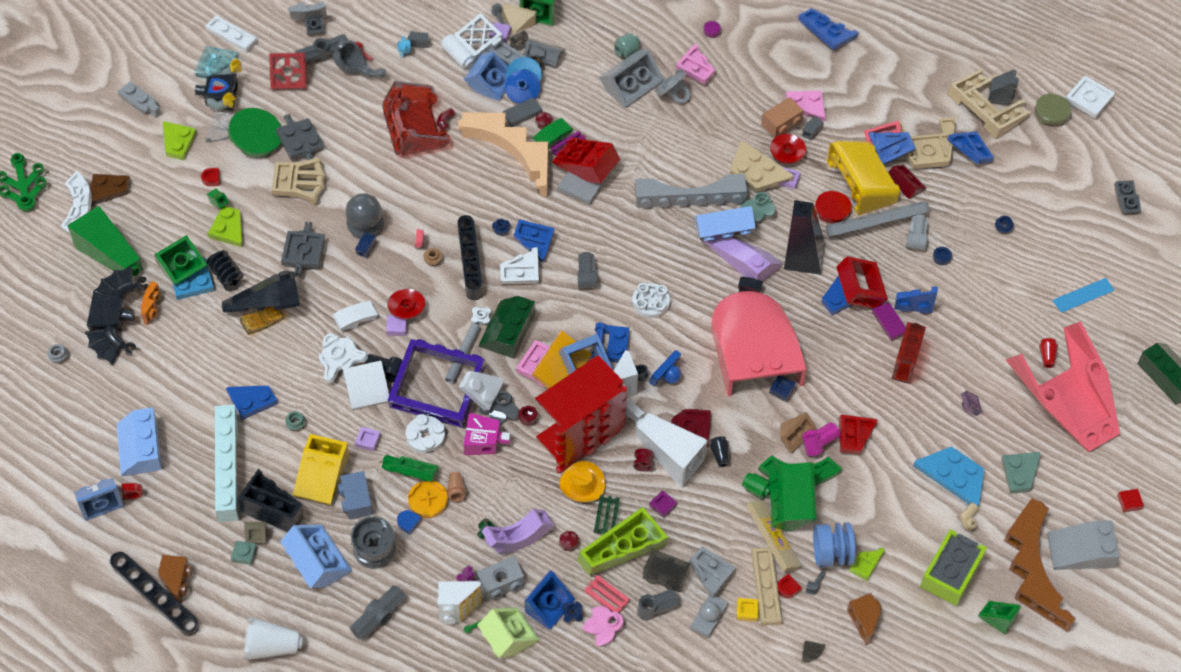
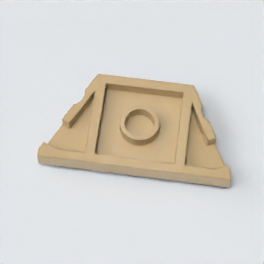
[730,140,794,193]

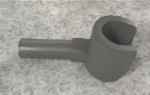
[491,3,505,24]
[805,570,826,595]

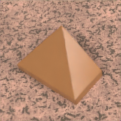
[780,413,817,453]

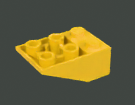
[293,434,350,505]

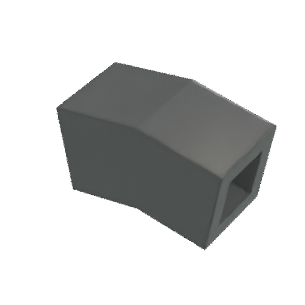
[407,31,429,48]
[802,116,824,141]

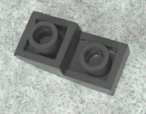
[304,5,325,35]
[1114,180,1141,214]

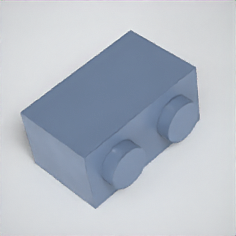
[338,471,372,520]

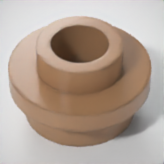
[423,248,442,266]

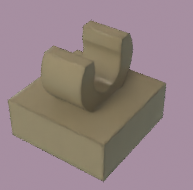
[244,521,267,543]

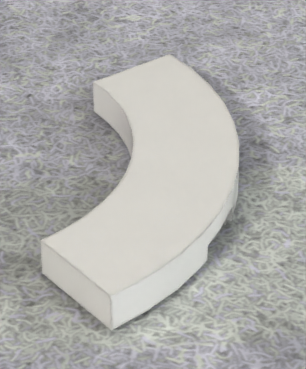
[60,171,92,234]

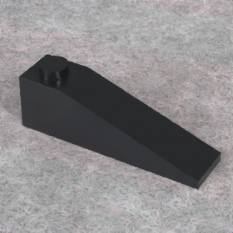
[222,270,300,312]

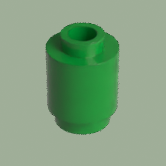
[742,472,770,499]

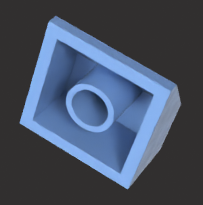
[464,51,508,101]
[74,478,124,521]

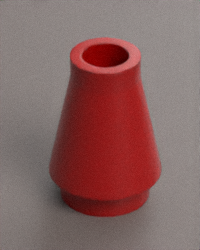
[1039,338,1058,368]

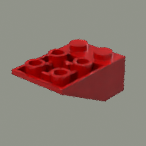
[552,138,621,184]

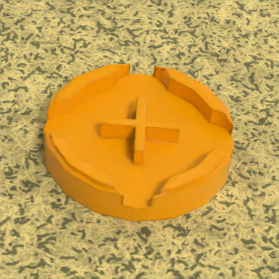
[408,481,448,518]

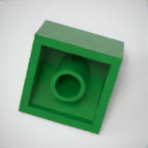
[154,235,207,285]

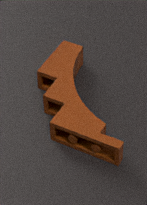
[1004,498,1076,633]

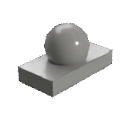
[690,595,728,638]

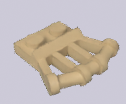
[272,158,326,204]

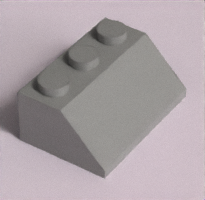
[599,49,664,107]

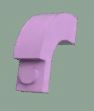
[482,509,554,554]

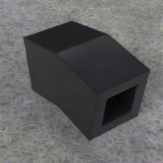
[738,276,763,293]

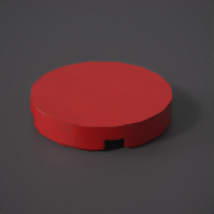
[815,190,852,224]

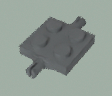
[275,114,324,160]
[281,221,325,277]

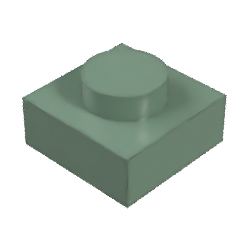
[231,540,257,565]

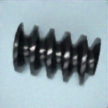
[206,250,243,291]

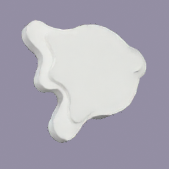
[319,334,368,383]

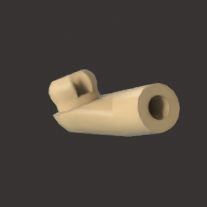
[960,503,979,531]

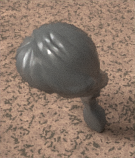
[333,39,386,78]

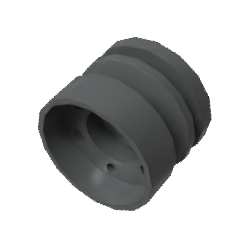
[351,516,396,569]

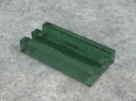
[594,495,620,534]

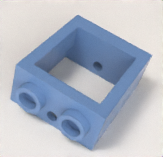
[558,334,614,375]

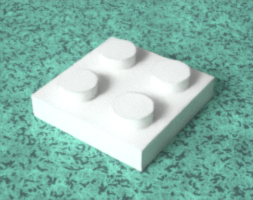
[1066,76,1115,118]

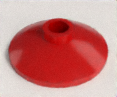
[770,134,806,164]
[387,289,425,319]

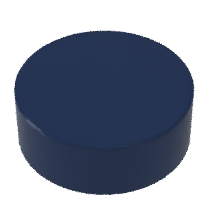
[932,247,952,266]

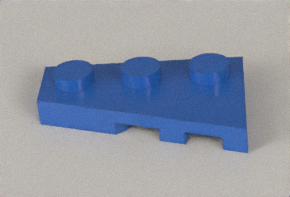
[798,8,859,50]

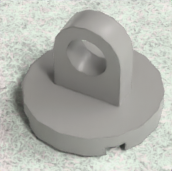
[655,69,690,104]

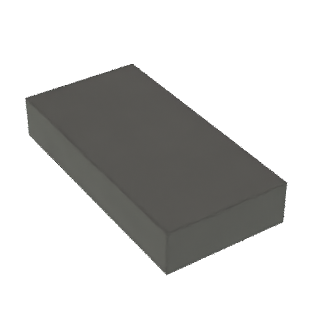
[503,97,542,127]

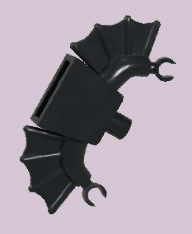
[85,266,148,365]

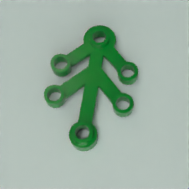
[0,153,47,212]

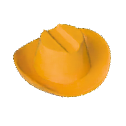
[559,461,605,502]

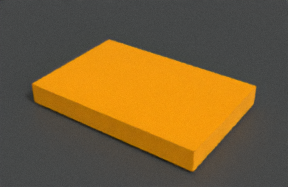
[531,330,591,389]

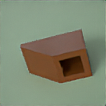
[158,555,192,603]

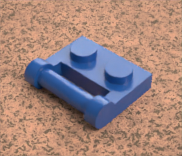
[591,322,630,363]

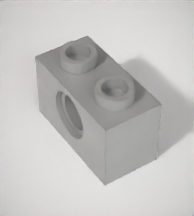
[476,556,525,601]

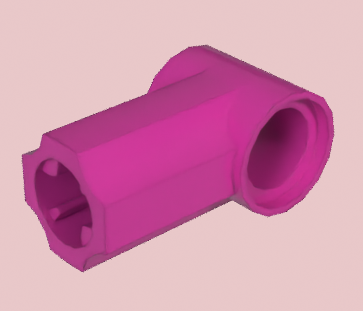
[802,422,840,456]

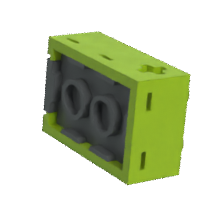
[920,529,987,606]

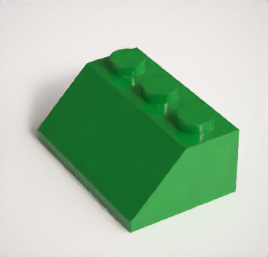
[769,462,817,532]

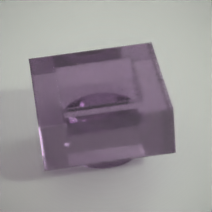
[961,391,983,416]

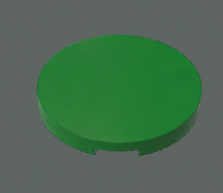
[228,108,281,157]

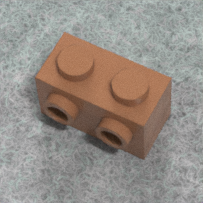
[761,97,804,138]

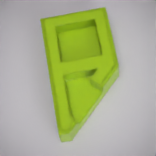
[849,548,885,581]

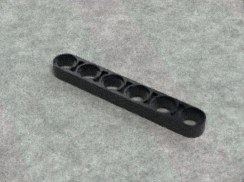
[110,551,199,636]

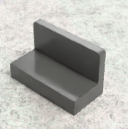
[524,39,565,66]

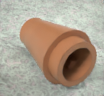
[446,471,467,502]

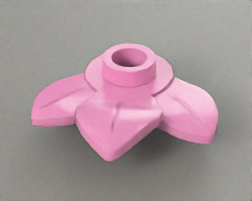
[583,606,624,646]

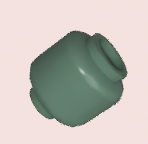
[614,33,641,59]

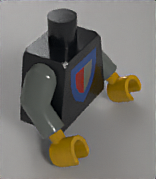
[195,59,242,112]

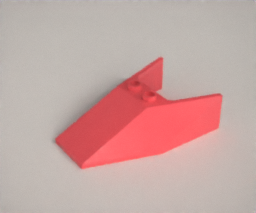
[1006,321,1120,452]

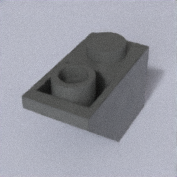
[988,70,1019,106]

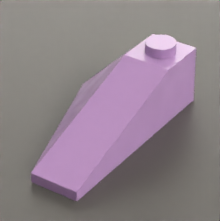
[703,235,782,281]

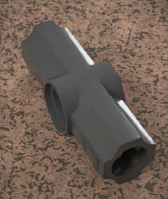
[295,34,347,63]
[350,585,407,641]

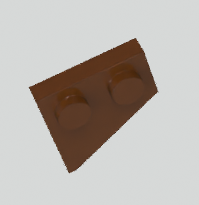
[90,174,131,206]

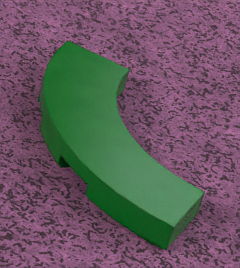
[758,455,842,485]

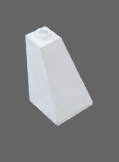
[636,413,707,488]

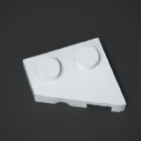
[500,247,539,284]

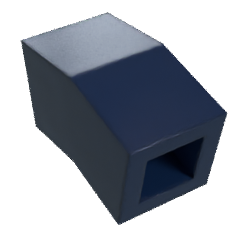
[355,232,376,258]

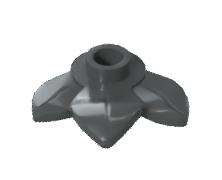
[479,391,518,425]

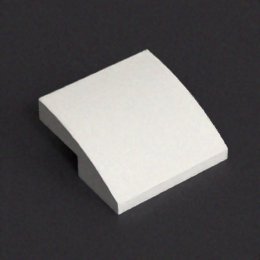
[343,361,389,410]

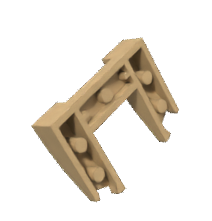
[947,69,1030,139]

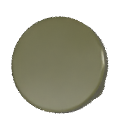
[1034,94,1071,125]

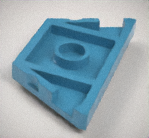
[913,446,984,506]

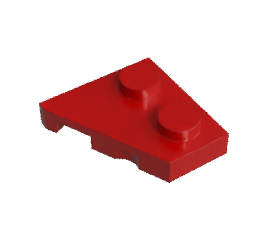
[839,414,878,455]

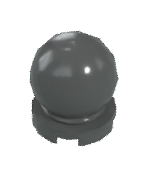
[345,193,384,239]

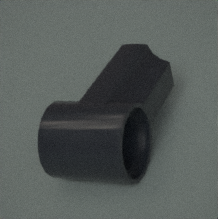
[365,354,403,382]

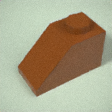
[847,593,881,645]

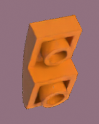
[141,281,161,325]

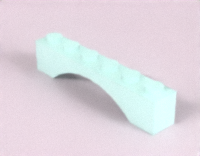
[215,405,239,522]

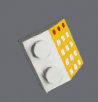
[438,581,482,624]

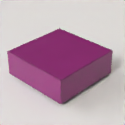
[649,490,677,518]

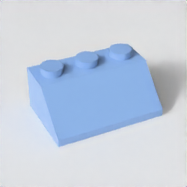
[694,206,756,241]
[117,407,162,476]
[280,524,352,588]

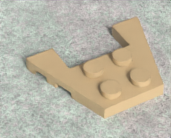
[887,117,956,169]

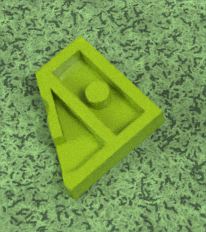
[163,121,197,160]
[208,206,243,247]

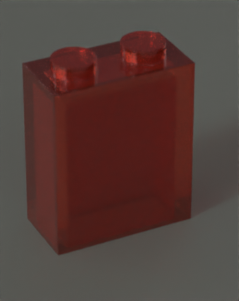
[891,322,926,384]

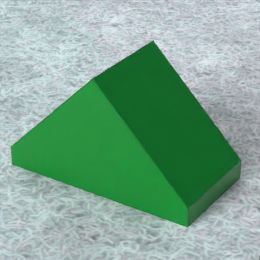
[978,601,1021,635]

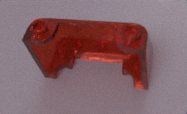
[382,81,449,156]

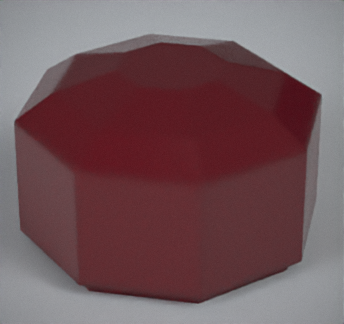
[535,112,553,129]
[518,405,538,426]
[559,531,579,552]

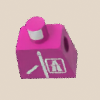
[463,413,511,455]

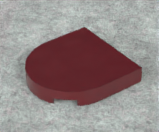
[671,409,711,448]

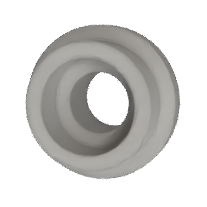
[48,344,68,363]

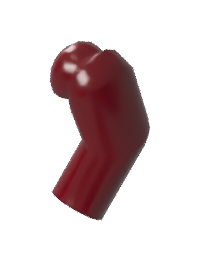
[436,108,455,131]

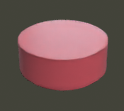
[415,229,424,248]

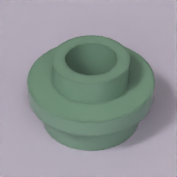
[285,411,305,430]

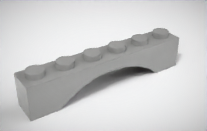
[635,174,747,208]

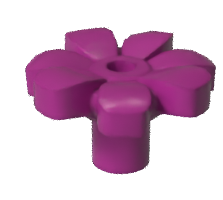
[456,565,477,581]

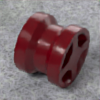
[633,448,654,472]

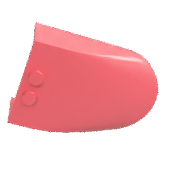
[711,291,806,396]

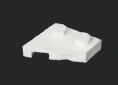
[459,371,504,411]

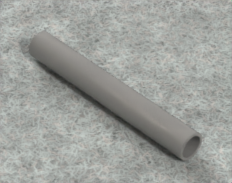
[445,323,480,384]

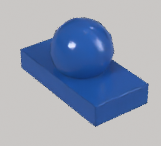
[649,350,682,387]

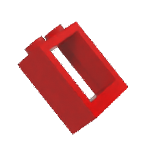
[836,256,888,309]

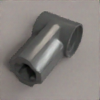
[578,252,597,288]
[637,589,679,620]

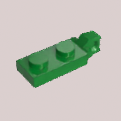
[382,455,439,482]

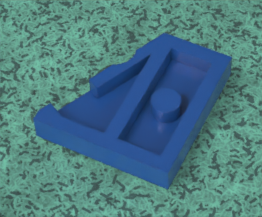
[869,132,917,165]
[514,219,555,262]
[821,275,852,316]
[894,286,938,313]

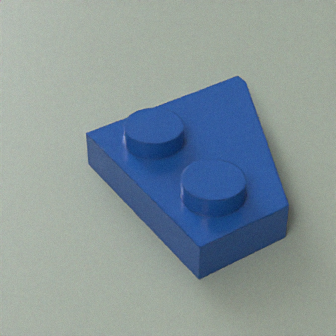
[947,131,994,164]
[226,385,278,420]

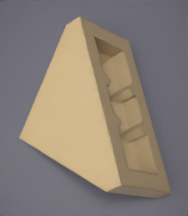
[502,3,536,34]

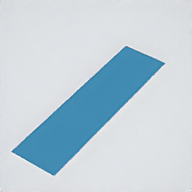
[1052,278,1115,313]

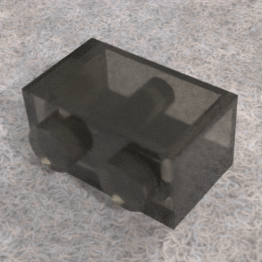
[643,549,691,593]

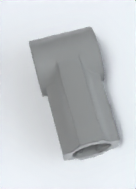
[906,214,928,251]

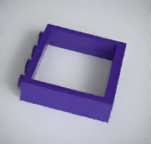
[387,339,486,428]

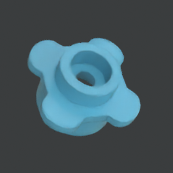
[397,36,410,57]

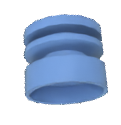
[813,522,856,567]

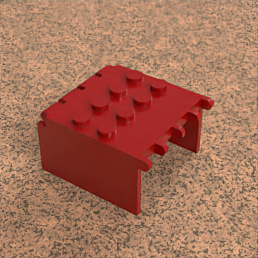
[535,355,627,473]

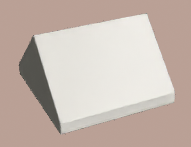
[614,350,638,397]

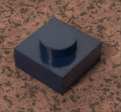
[769,375,796,401]

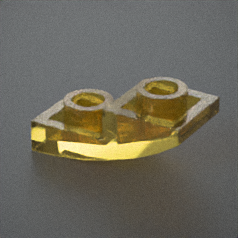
[240,306,285,335]

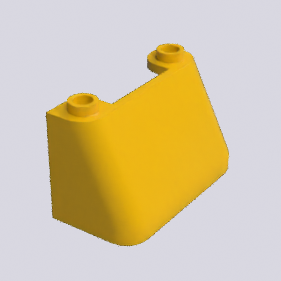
[826,141,900,216]

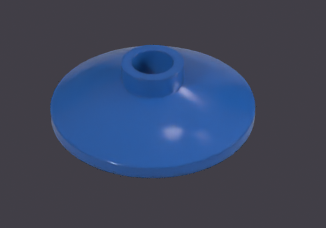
[505,70,540,104]

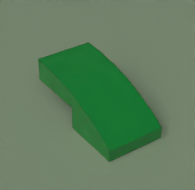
[532,118,573,149]

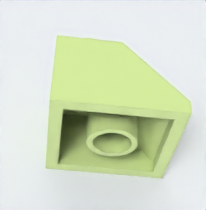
[478,607,540,658]

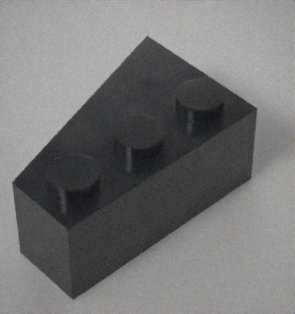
[238,468,303,531]

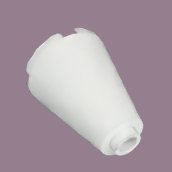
[244,617,302,660]

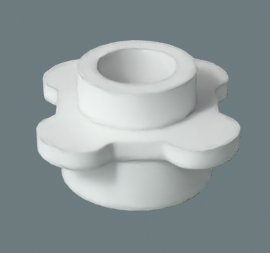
[471,307,491,325]

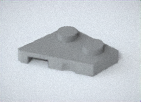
[689,546,735,598]

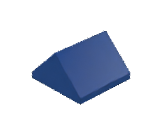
[524,570,575,629]

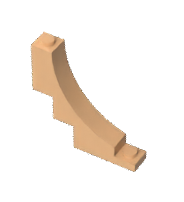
[458,112,548,197]

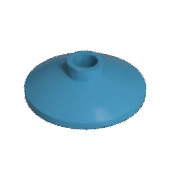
[506,57,542,87]

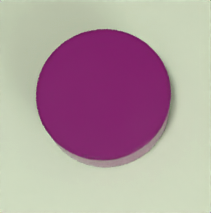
[703,21,721,38]

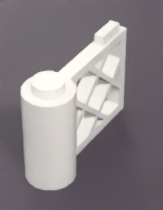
[441,13,503,70]

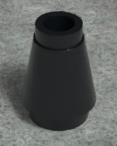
[710,436,730,467]

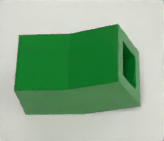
[207,188,229,208]

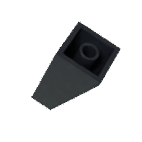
[784,200,825,275]

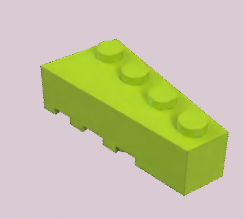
[577,507,668,576]

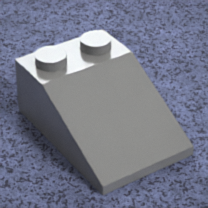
[1047,521,1119,570]

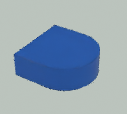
[397,510,422,535]

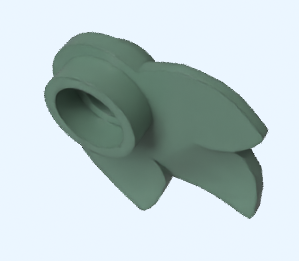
[740,192,776,223]

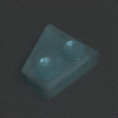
[194,46,239,79]

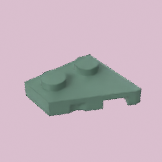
[1001,452,1041,494]

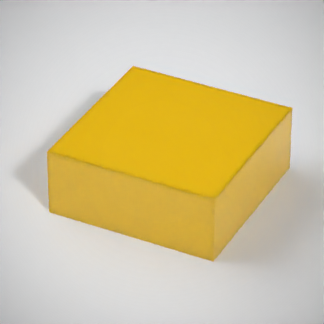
[736,598,758,621]

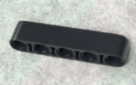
[457,215,483,301]

